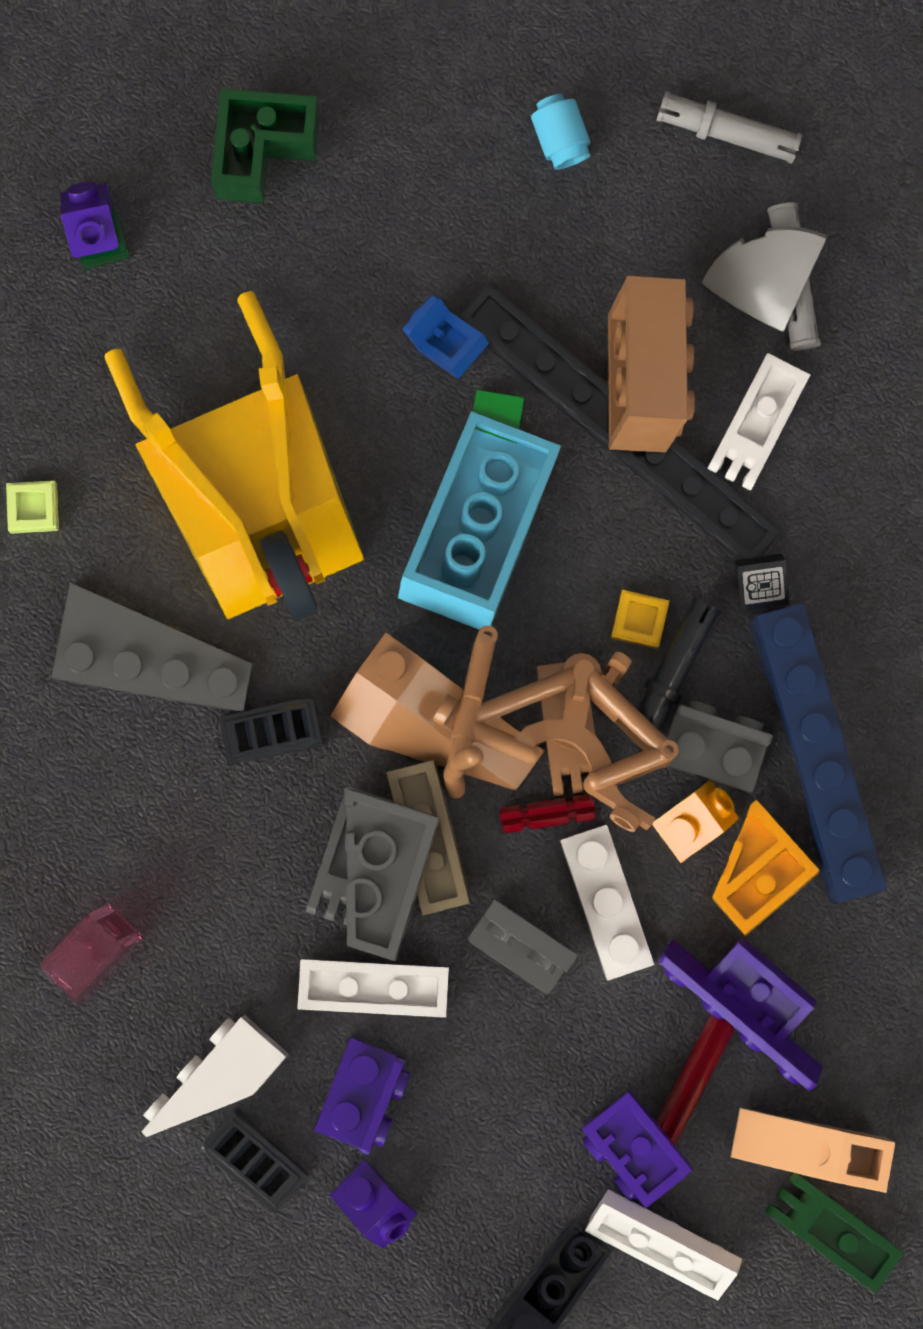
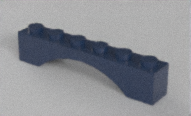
[750,603,887,903]

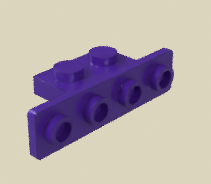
[658,937,823,1091]

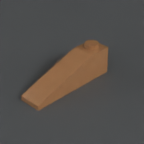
[330,633,544,791]

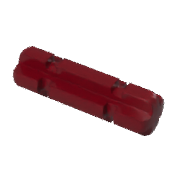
[499,794,596,833]

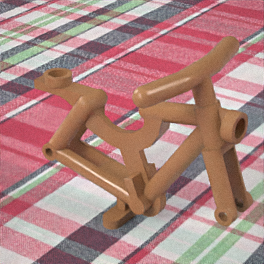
[432,626,679,832]

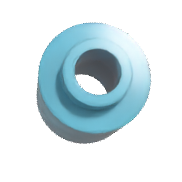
[531,94,591,170]

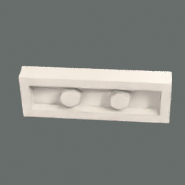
[560,825,654,981]
[298,959,449,1018]
[585,1189,742,1301]

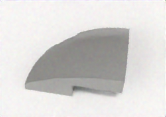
[702,227,828,332]

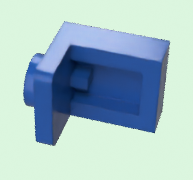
[403,294,489,379]

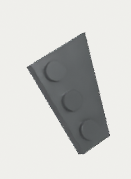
[345,788,441,961]

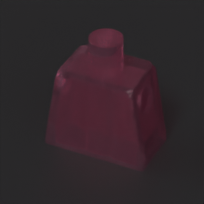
[39,904,143,1006]

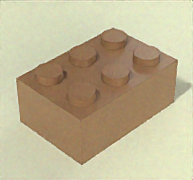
[608,276,695,453]

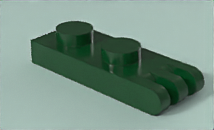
[764,1172,904,1294]

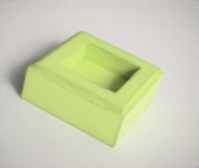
[6,481,59,534]

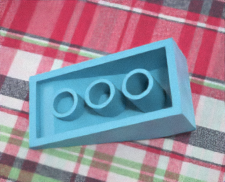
[398,411,561,630]

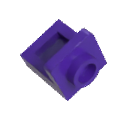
[60,182,119,258]
[329,1160,417,1248]

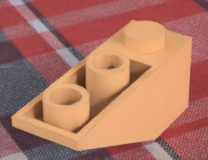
[730,1108,895,1193]

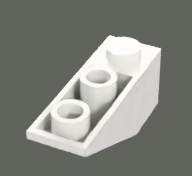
[142,1015,289,1137]

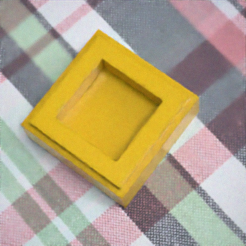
[611,590,670,649]

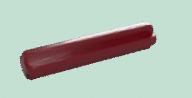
[656,1015,735,1145]

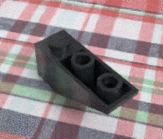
[485,1220,612,1329]

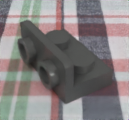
[666,700,773,794]
[468,899,578,994]

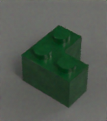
[211,88,320,203]

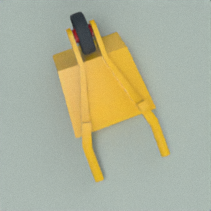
[104,291,364,620]

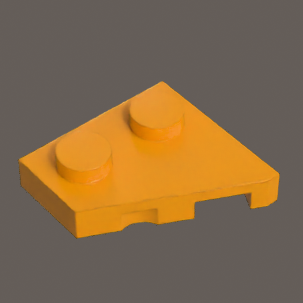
[712,800,820,937]

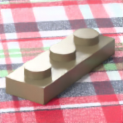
[386,760,472,916]

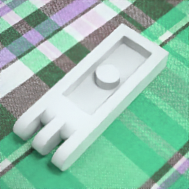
[707,353,810,491]

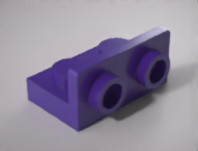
[314,1036,411,1155]
[582,1089,693,1208]

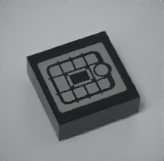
[734,554,789,611]

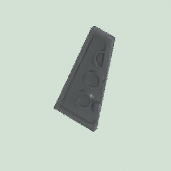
[52,582,254,712]

